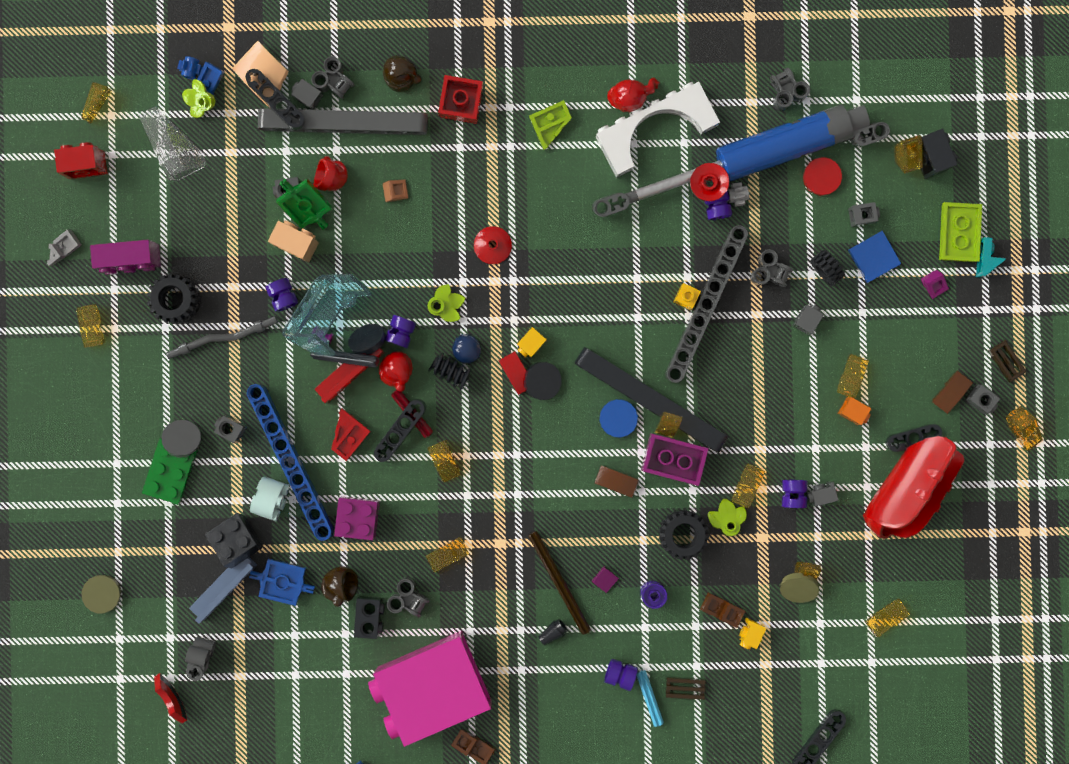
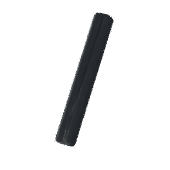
[310,348,379,367]

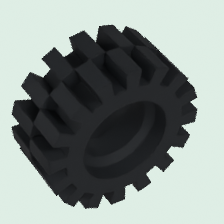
[810,250,845,286]

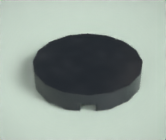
[348,324,386,355]
[524,362,561,400]

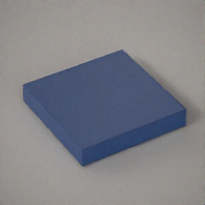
[848,231,901,283]

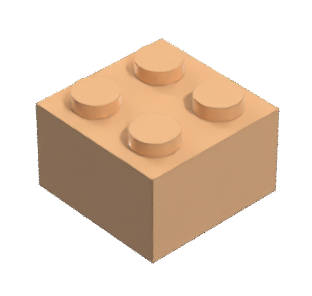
[268,220,319,263]

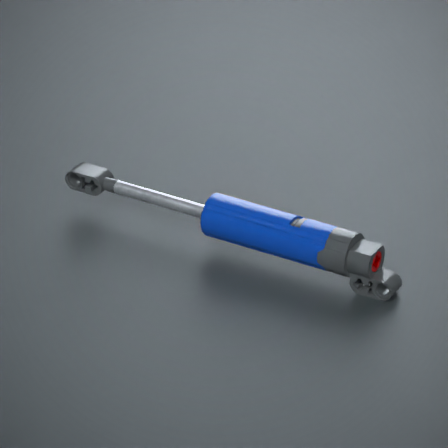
[592,104,890,217]

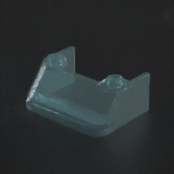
[282,274,372,356]

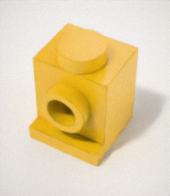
[739,617,767,650]

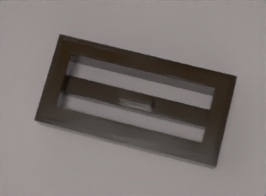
[988,340,1027,382]
[666,677,706,700]

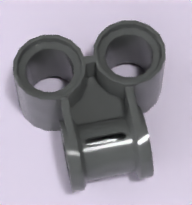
[311,56,355,100]
[770,67,810,111]
[750,249,793,287]
[387,577,430,618]
[185,637,216,681]

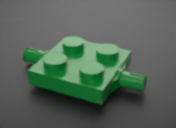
[276,179,332,230]

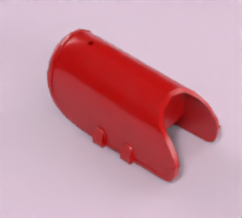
[863,436,965,539]

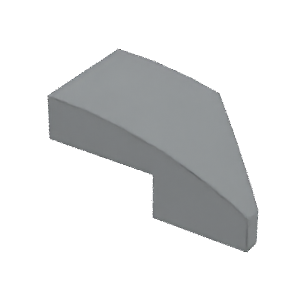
[47,229,82,266]

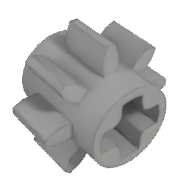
[728,182,749,207]

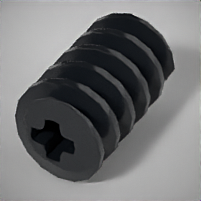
[428,352,471,391]

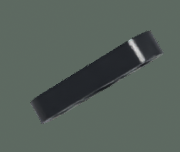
[886,424,942,452]

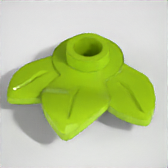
[182,79,215,118]
[428,284,465,322]
[708,499,747,537]

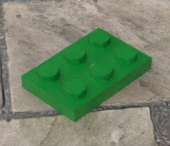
[142,438,197,505]

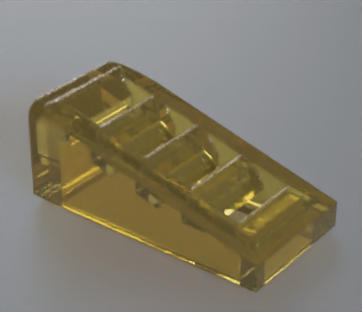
[81,82,112,124]

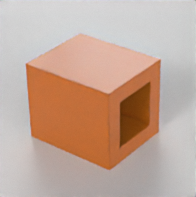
[837,397,871,425]

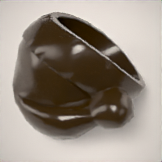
[383,55,422,92]
[321,566,358,607]

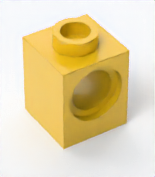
[673,283,701,310]
[517,327,546,358]

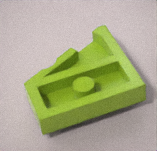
[529,100,572,150]

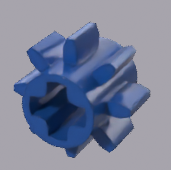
[177,56,203,80]

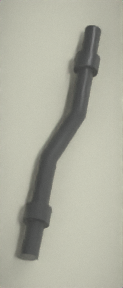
[166,316,278,359]

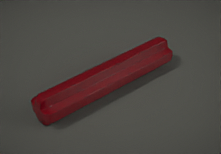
[391,390,433,438]

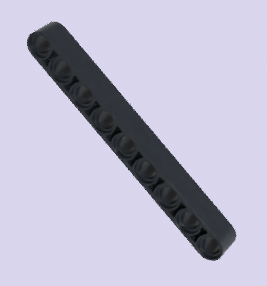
[574,347,729,453]

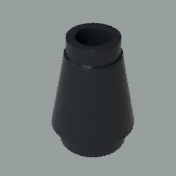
[538,619,568,645]

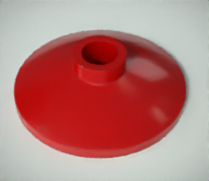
[690,163,729,201]
[474,226,512,264]

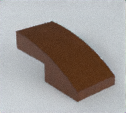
[932,370,973,414]
[595,465,640,498]
[700,592,745,628]
[451,729,496,764]

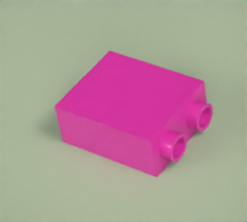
[368,631,492,747]

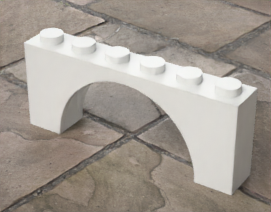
[596,82,720,178]

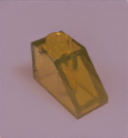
[894,135,922,174]
[1006,406,1043,452]
[428,440,461,482]

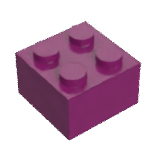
[334,496,380,540]

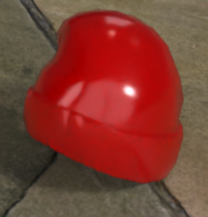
[313,156,348,191]
[379,352,413,392]

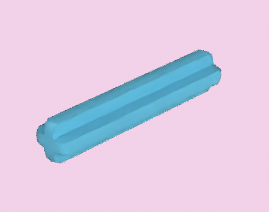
[636,670,664,727]

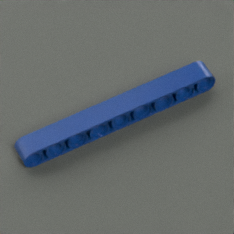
[247,384,334,541]

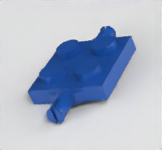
[249,558,315,606]

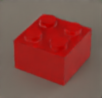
[438,75,484,124]
[54,142,108,179]

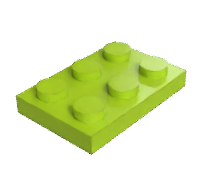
[939,202,982,262]

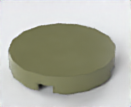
[780,573,819,603]
[82,575,121,613]

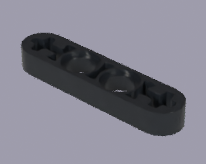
[245,69,304,130]
[374,399,427,462]
[792,709,846,764]

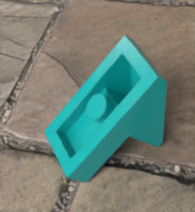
[976,237,1006,278]

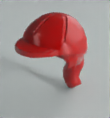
[607,78,660,112]

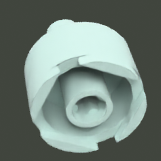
[250,476,290,521]

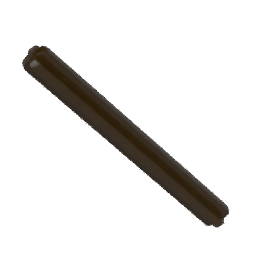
[528,531,591,635]

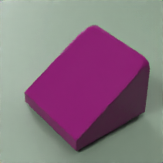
[921,270,949,299]
[592,566,619,593]

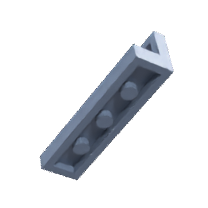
[189,557,257,624]

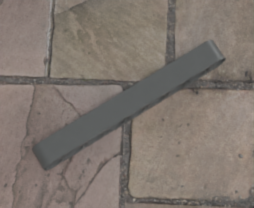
[258,109,428,135]
[665,225,748,383]

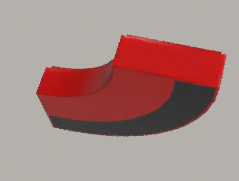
[154,673,187,723]

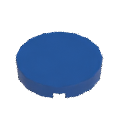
[599,399,638,437]

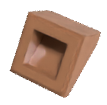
[383,180,408,202]

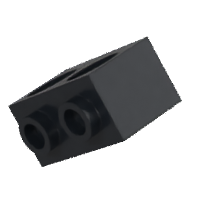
[354,596,385,639]

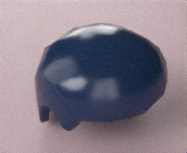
[452,334,481,364]

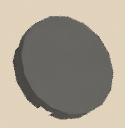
[162,420,201,458]

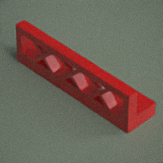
[315,348,385,403]

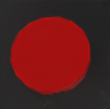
[803,157,842,196]

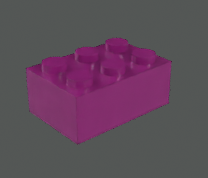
[90,240,161,275]
[641,433,709,486]

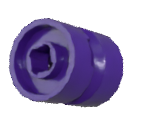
[705,190,732,220]
[265,278,299,312]
[384,315,416,348]
[782,480,808,508]
[640,580,667,609]
[604,659,638,691]

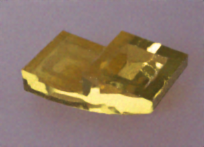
[77,304,105,348]
[837,354,869,399]
[654,412,683,438]
[731,463,765,509]
[425,537,469,573]
[864,599,910,637]

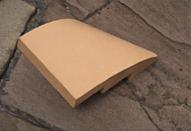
[232,41,289,109]

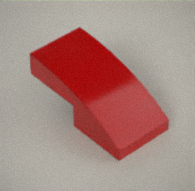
[498,351,526,395]

